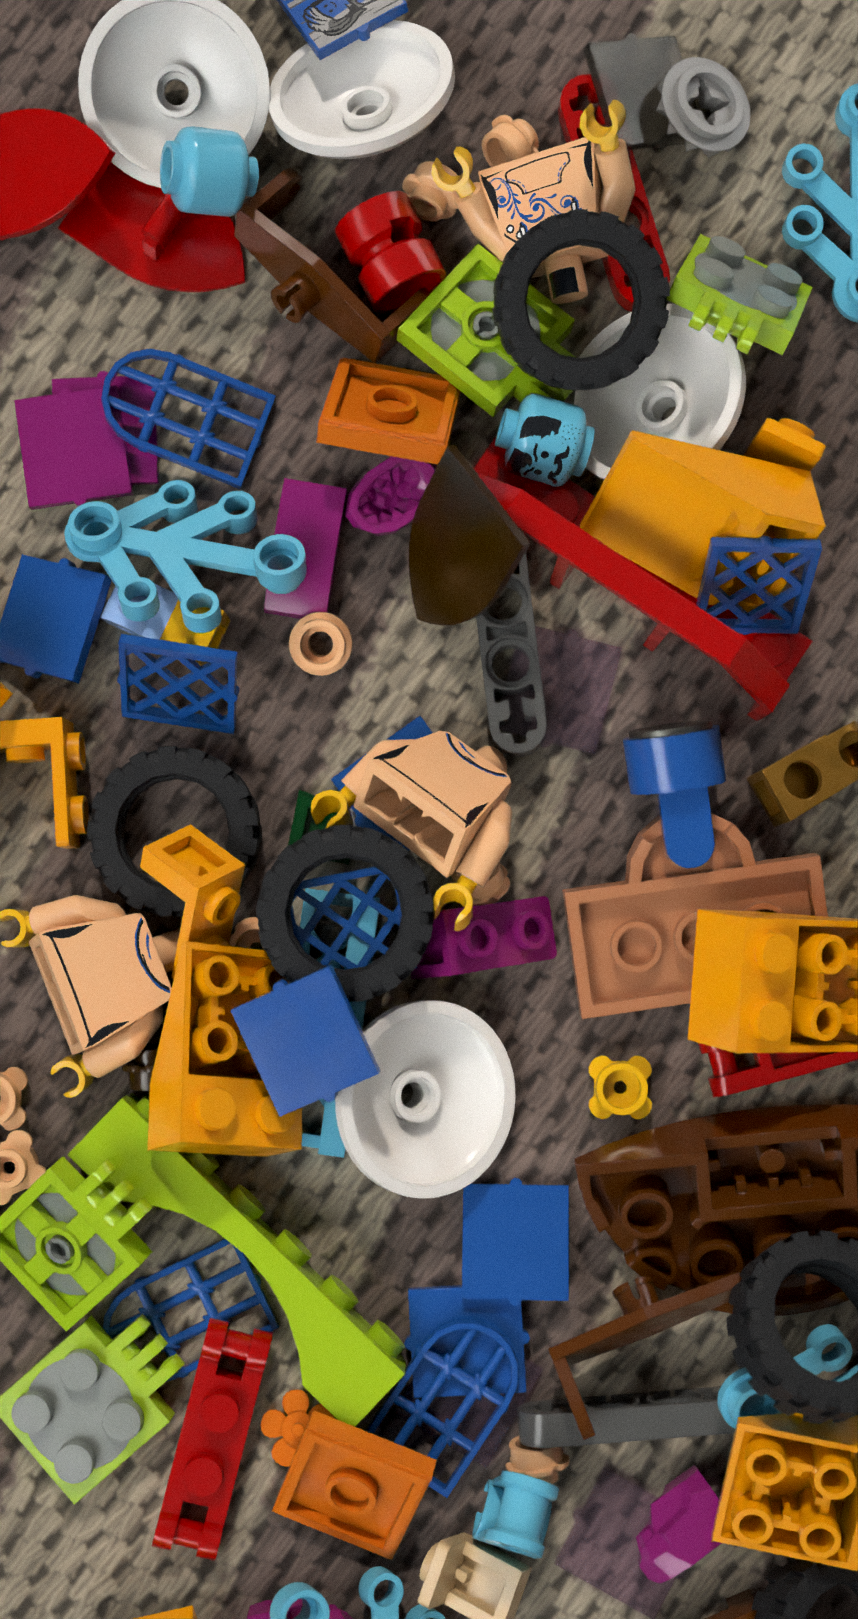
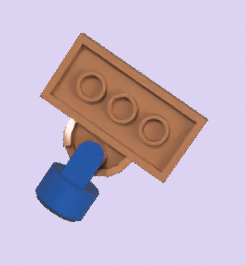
[562,720,828,1019]

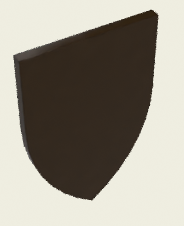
[409,445,531,626]

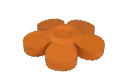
[261,1389,335,1467]

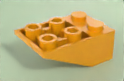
[580,430,825,616]
[687,909,858,1053]
[147,941,302,1157]
[712,1413,858,1571]

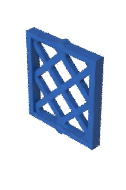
[696,536,822,635]
[117,634,240,734]
[290,867,417,969]

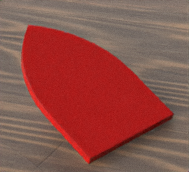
[0,108,116,240]
[58,162,245,292]

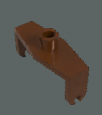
[234,167,431,363]
[548,1272,742,1440]

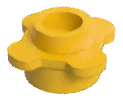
[588,1055,652,1119]

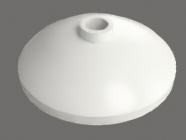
[78,0,270,188]
[268,20,455,159]
[563,304,746,481]
[335,1000,516,1198]

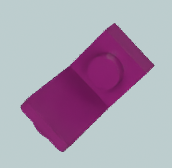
[411,896,557,979]

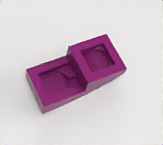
[264,478,347,619]

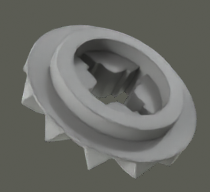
[656,57,750,158]

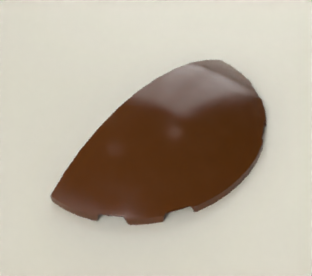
[575,1104,858,1316]

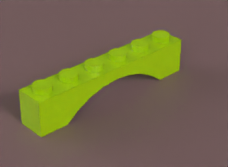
[67,1092,406,1427]

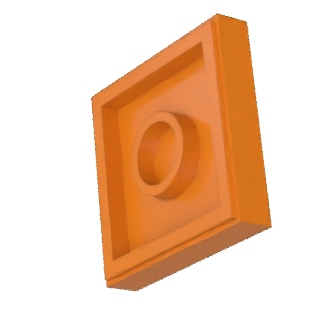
[316,358,461,465]
[272,1410,437,1560]

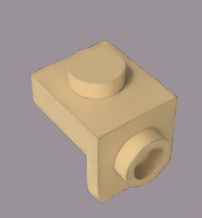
[418,1532,532,1619]

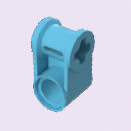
[472,1471,559,1559]

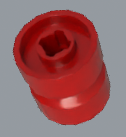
[335,191,446,314]

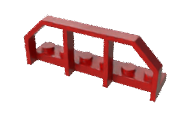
[474,435,813,721]

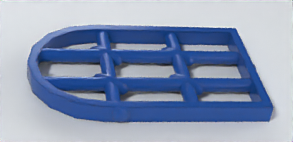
[101,348,276,489]
[103,1238,280,1382]
[365,1319,518,1498]

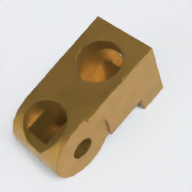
[746,720,858,827]

